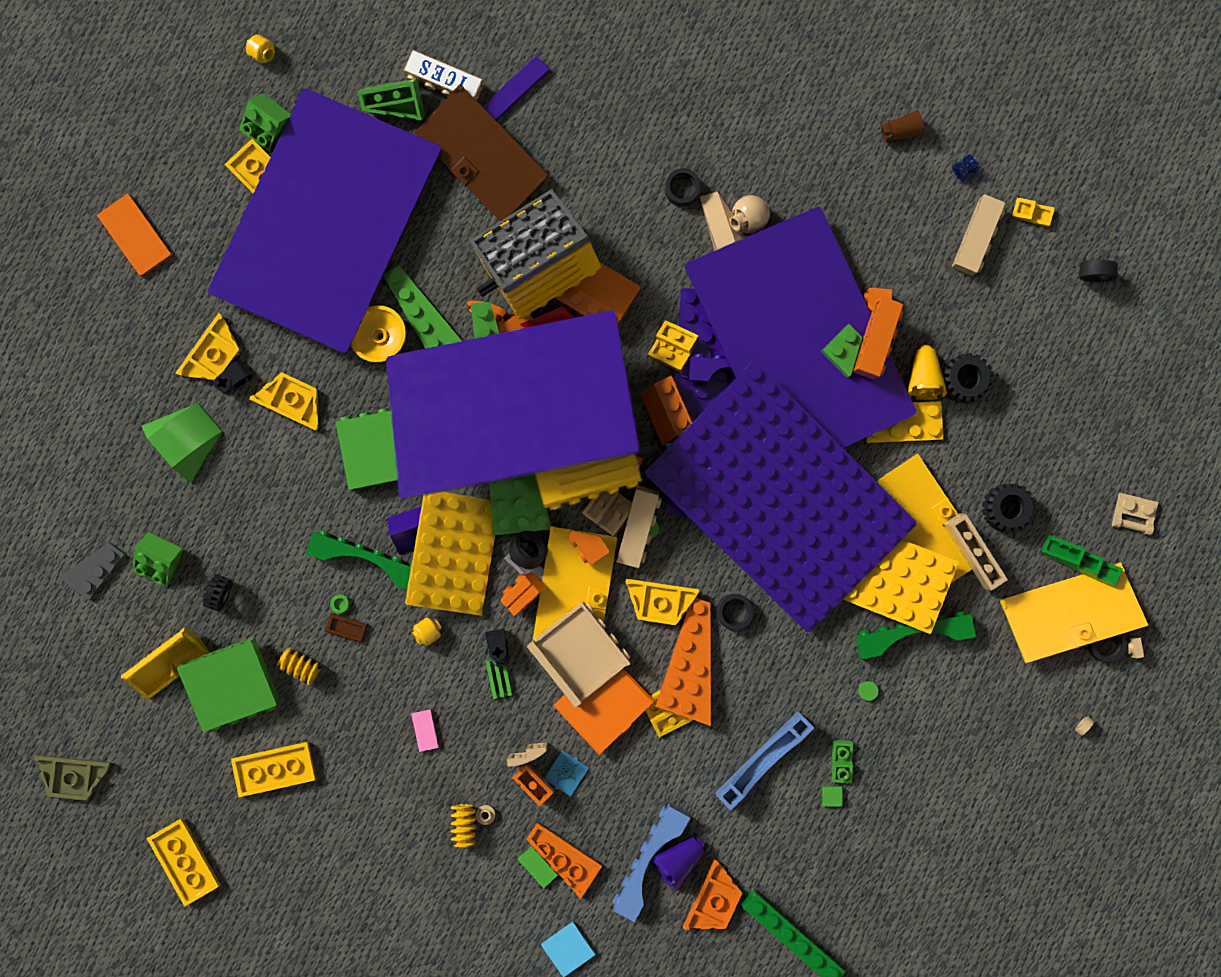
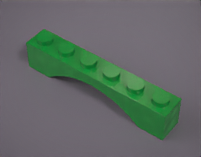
[306,530,412,590]
[854,611,976,659]
[741,888,845,977]

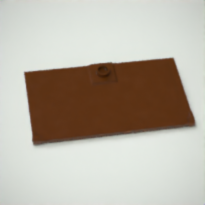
[415,84,549,221]

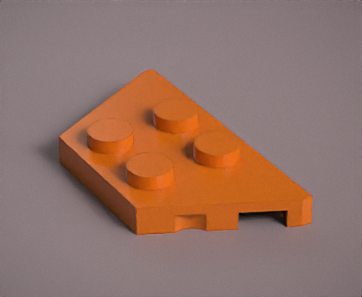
[683,858,742,930]

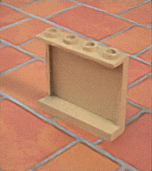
[527,602,631,708]

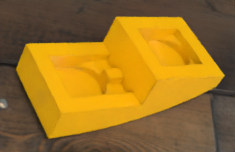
[1012,198,1055,228]

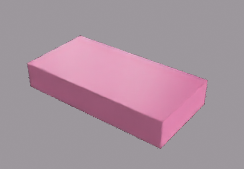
[412,709,439,752]

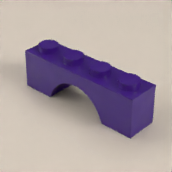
[688,354,732,383]

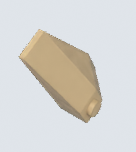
[699,192,748,250]

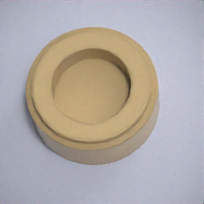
[1075,717,1094,736]

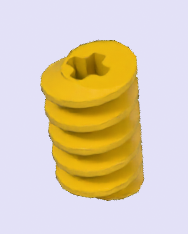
[277,647,321,686]
[451,804,476,847]

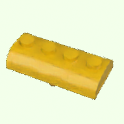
[121,627,210,700]

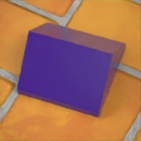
[387,506,422,554]

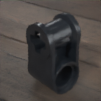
[214,360,253,395]
[485,628,509,668]

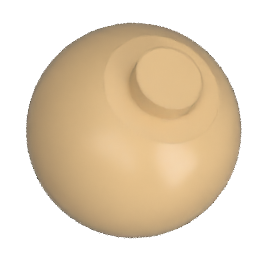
[729,195,770,234]

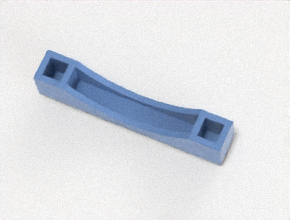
[715,711,814,811]
[612,804,690,922]

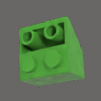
[239,93,291,152]
[132,532,182,587]

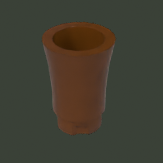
[881,110,924,143]

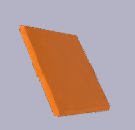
[553,668,655,755]

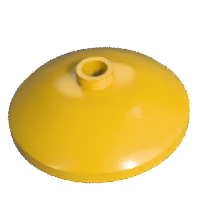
[351,306,406,363]

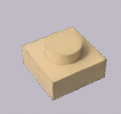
[1126,637,1144,658]

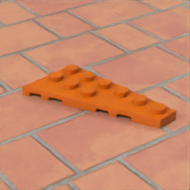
[655,598,711,726]

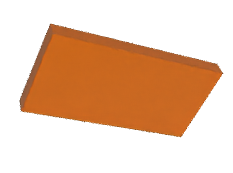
[97,193,173,277]

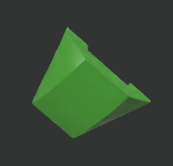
[141,403,222,483]

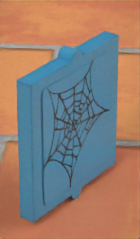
[544,750,589,796]

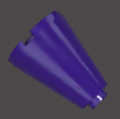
[650,837,705,891]

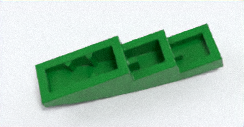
[1041,535,1123,587]

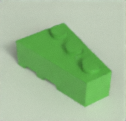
[357,78,425,121]

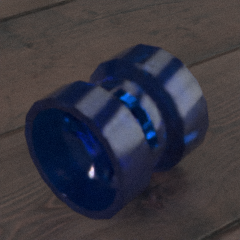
[952,154,979,181]

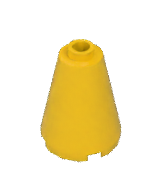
[908,345,947,400]

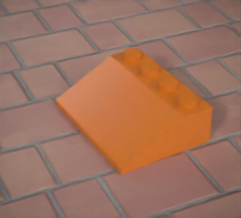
[552,262,641,326]

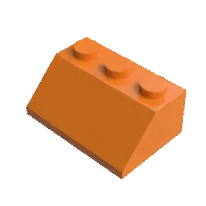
[640,376,693,446]

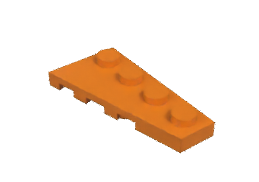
[526,822,602,899]

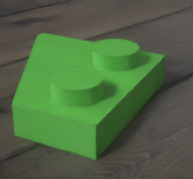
[821,324,862,378]

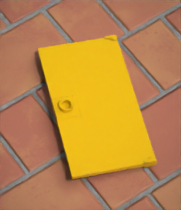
[876,454,972,583]
[530,526,617,652]
[1000,563,1148,664]

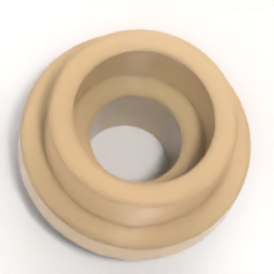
[476,805,495,825]

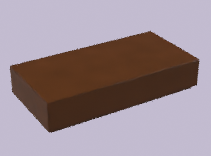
[325,613,368,643]

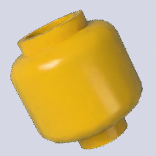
[246,35,275,64]
[412,617,442,646]

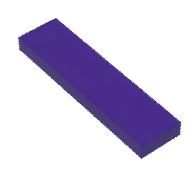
[482,55,550,121]

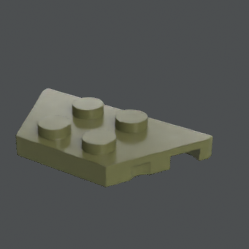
[34,755,112,800]

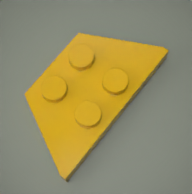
[176,313,241,381]
[250,373,318,431]
[625,579,699,625]

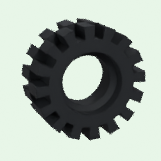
[203,574,233,612]

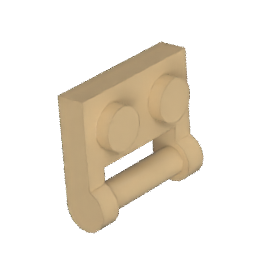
[1112,493,1158,536]

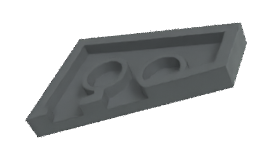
[58,543,126,600]

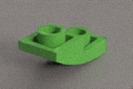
[832,740,853,783]

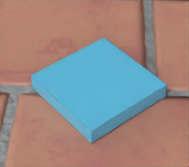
[541,921,595,977]

